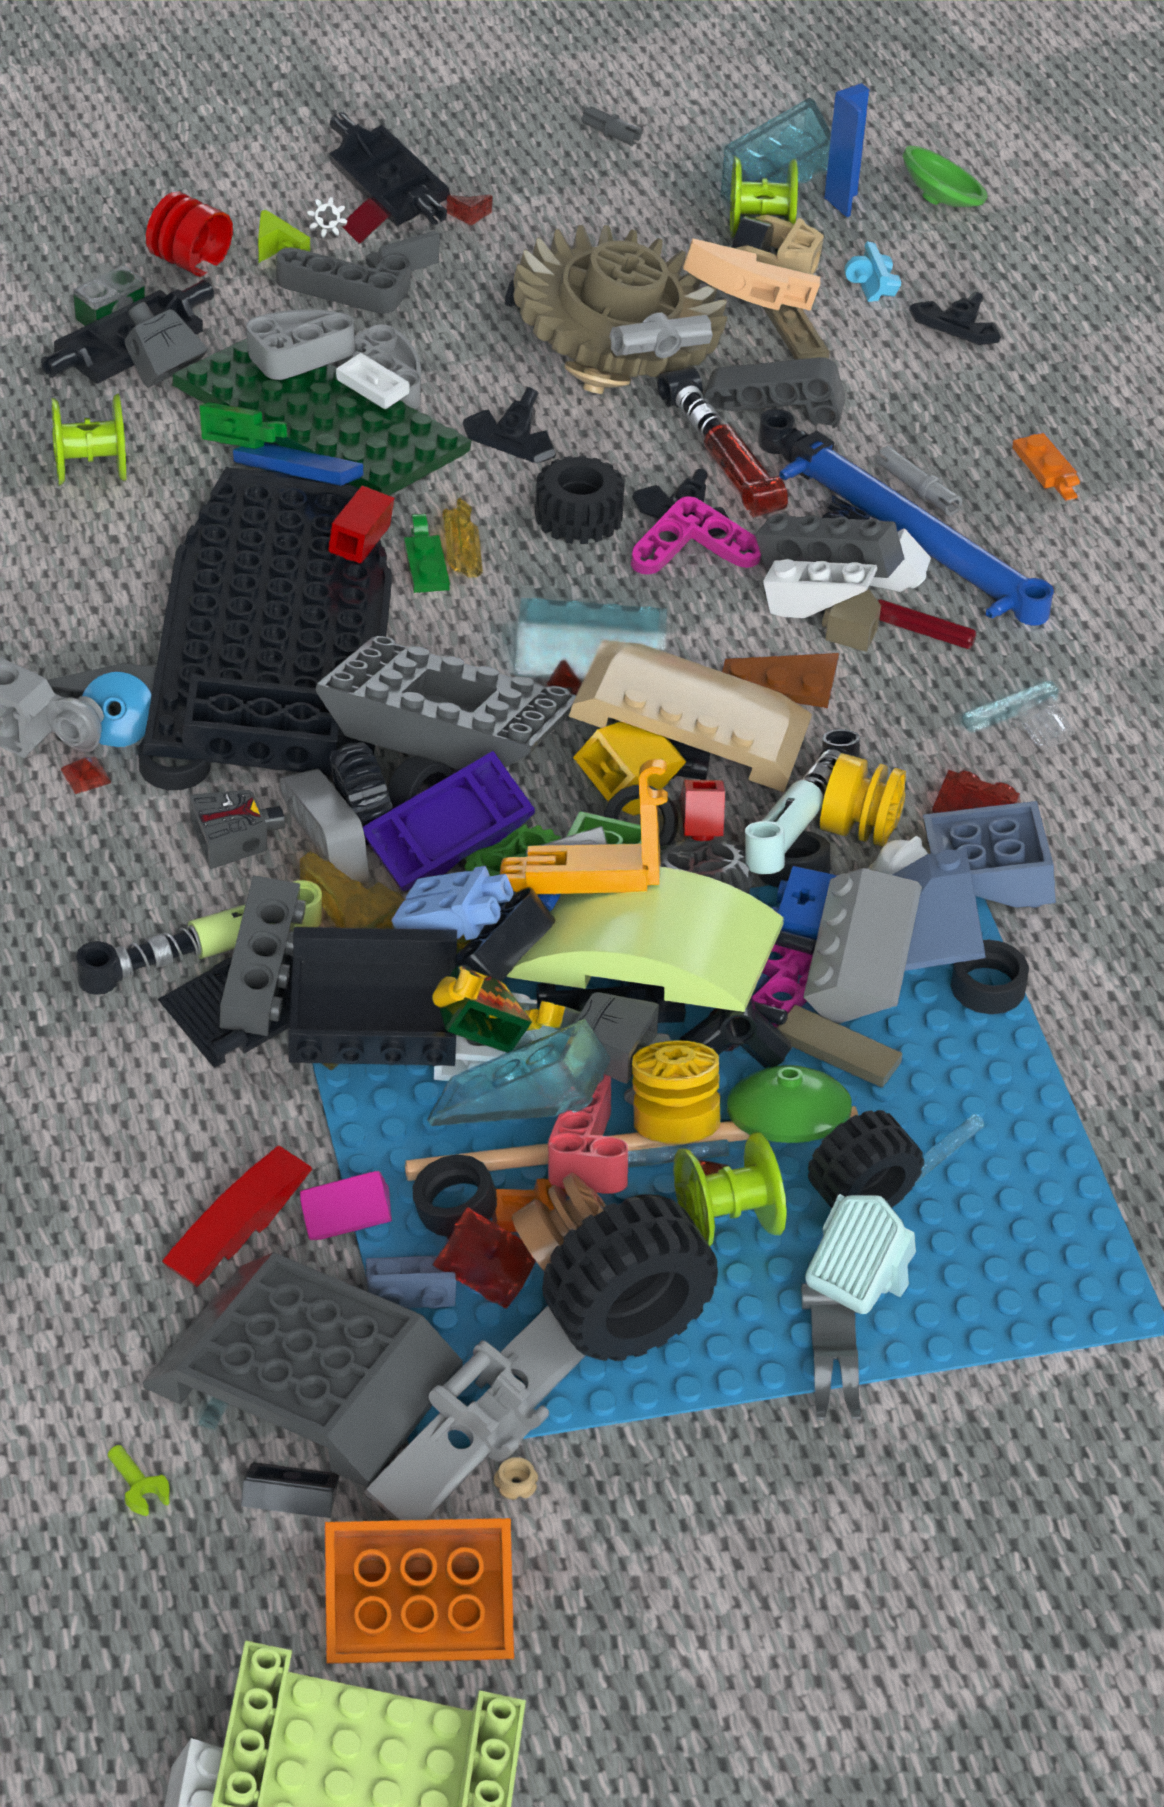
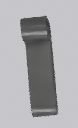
[276,248,411,314]
[704,357,845,428]

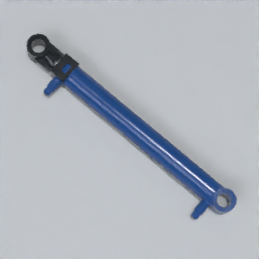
[758,409,1054,626]

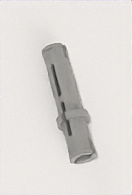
[876,446,962,516]

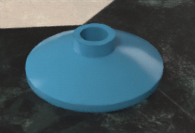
[82,672,152,747]

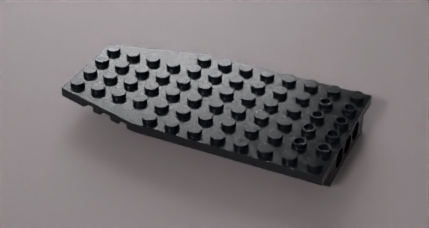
[143,467,392,776]

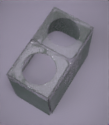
[73,264,145,326]

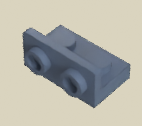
[366,1255,456,1308]

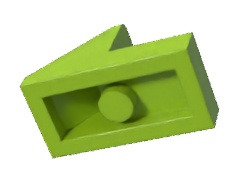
[258,209,310,263]

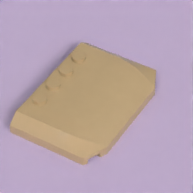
[569,640,812,792]

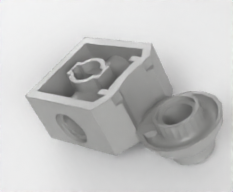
[0,657,104,758]

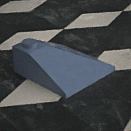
[923,801,1056,908]
[892,848,986,971]

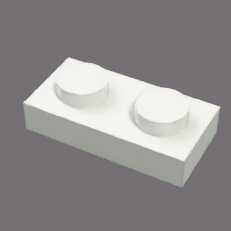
[336,353,410,409]

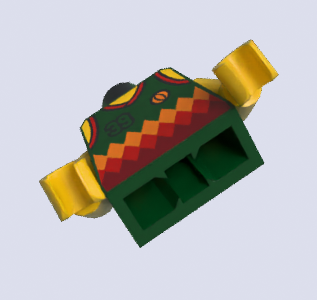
[432,965,565,1054]

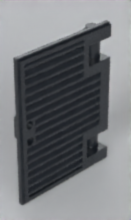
[158,955,293,1068]

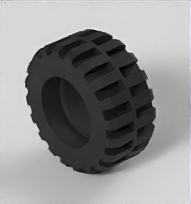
[542,1196,718,1361]

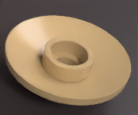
[564,361,631,394]

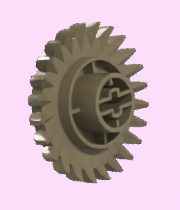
[513,225,728,377]

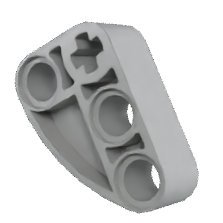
[246,309,355,380]
[342,324,421,409]

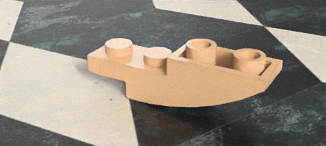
[683,238,820,311]

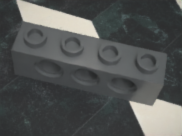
[755,514,905,578]
[220,875,306,1036]

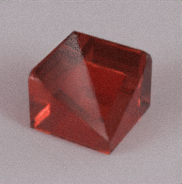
[447,195,493,226]

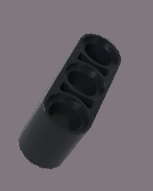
[454,887,556,981]

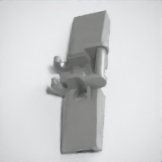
[364,1306,586,1520]

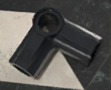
[680,997,792,1068]

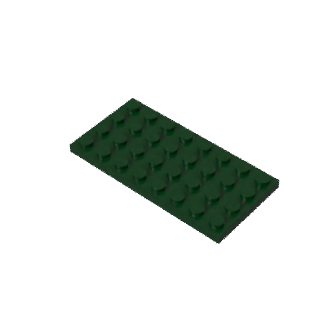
[172,338,472,496]

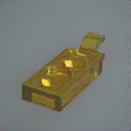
[442,498,483,578]

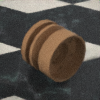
[512,1173,607,1271]

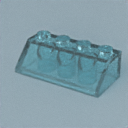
[720,97,831,202]
[514,598,667,681]

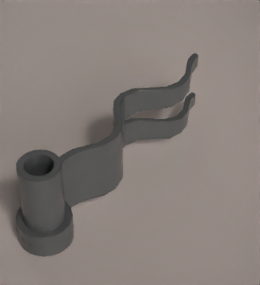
[801,1283,861,1420]

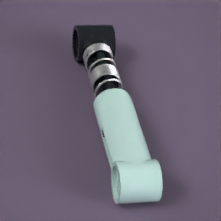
[745,729,860,874]

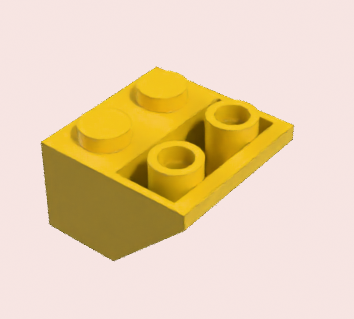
[573,721,686,816]

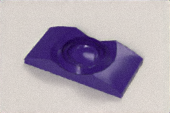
[363,751,535,891]

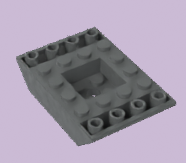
[316,636,576,770]

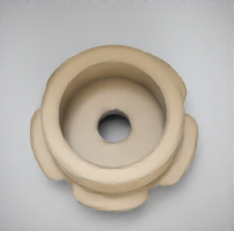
[494,1457,538,1500]

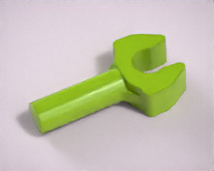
[107,1445,170,1516]

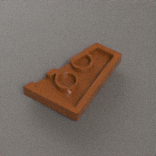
[722,653,839,708]

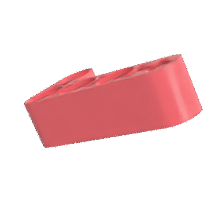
[548,1067,628,1194]

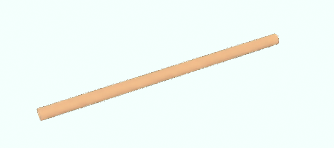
[405,1106,858,1181]

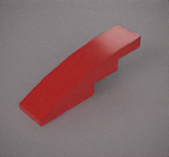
[162,1145,312,1287]

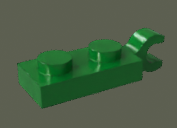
[199,402,287,449]
[404,513,450,593]

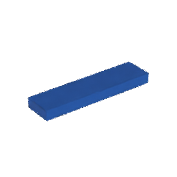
[233,443,364,486]

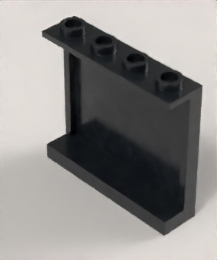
[288,927,457,1066]

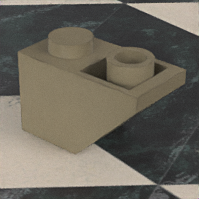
[822,588,881,652]

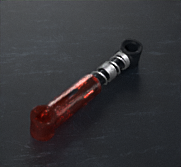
[657,366,788,518]

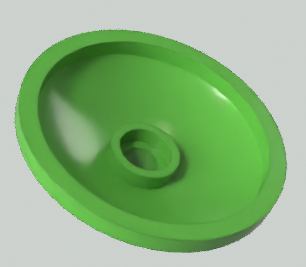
[902,145,988,207]
[727,1065,852,1143]

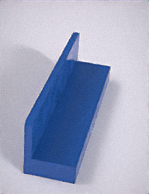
[824,83,869,217]

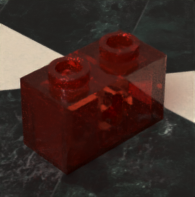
[432,1207,536,1309]

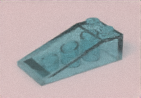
[427,1019,611,1126]

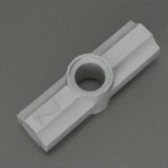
[609,312,713,358]

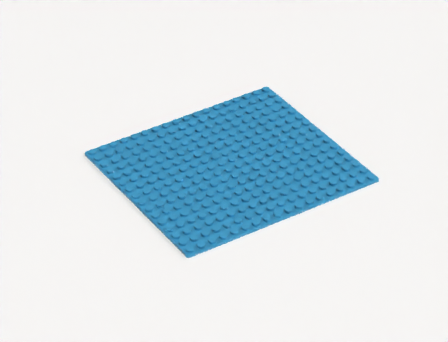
[312,885,1164,1449]

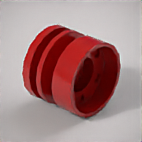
[145,191,233,277]

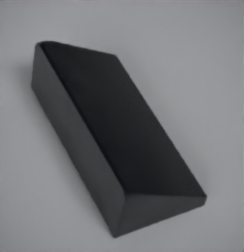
[241,1462,340,1518]

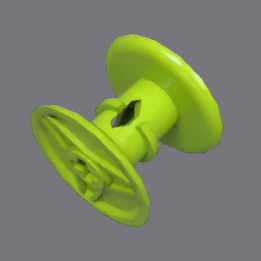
[730,156,798,238]
[51,393,126,486]
[673,1132,787,1247]

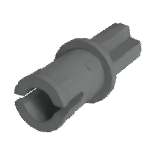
[581,107,642,146]

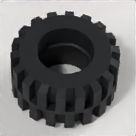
[535,456,625,544]
[808,1110,924,1209]

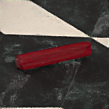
[878,599,977,649]

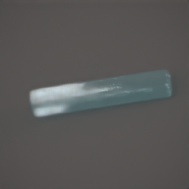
[961,680,1059,732]

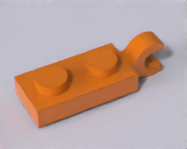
[1012,433,1080,501]

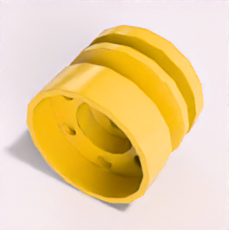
[820,753,906,847]
[632,1041,721,1144]

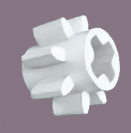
[307,197,347,239]

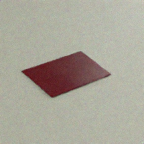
[340,198,389,244]

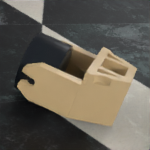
[732,215,824,275]

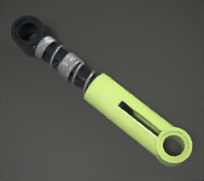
[76,880,322,995]

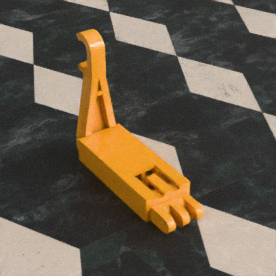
[500,759,668,894]

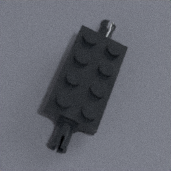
[329,112,451,226]
[41,280,214,384]

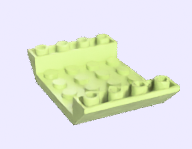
[211,1640,526,1807]

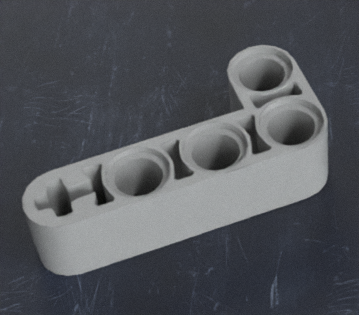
[280,768,369,892]

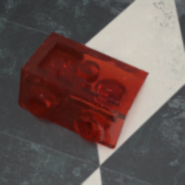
[932,769,1021,813]

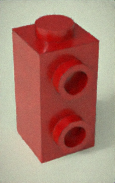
[328,486,395,564]

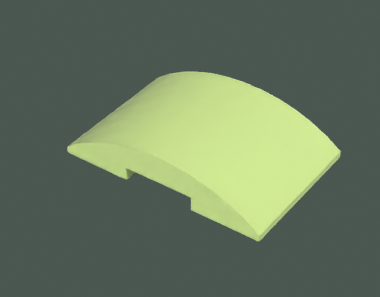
[507,867,784,1012]

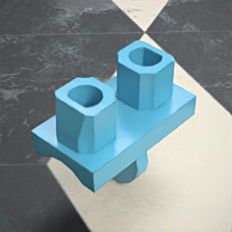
[844,241,902,302]

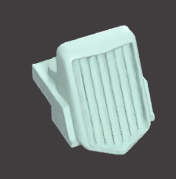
[805,1194,916,1314]

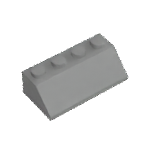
[804,868,922,1024]

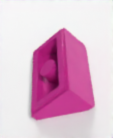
[300,1171,392,1240]

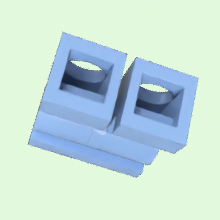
[391,866,514,940]

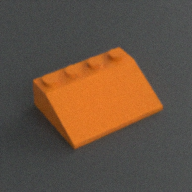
[325,1518,514,1664]

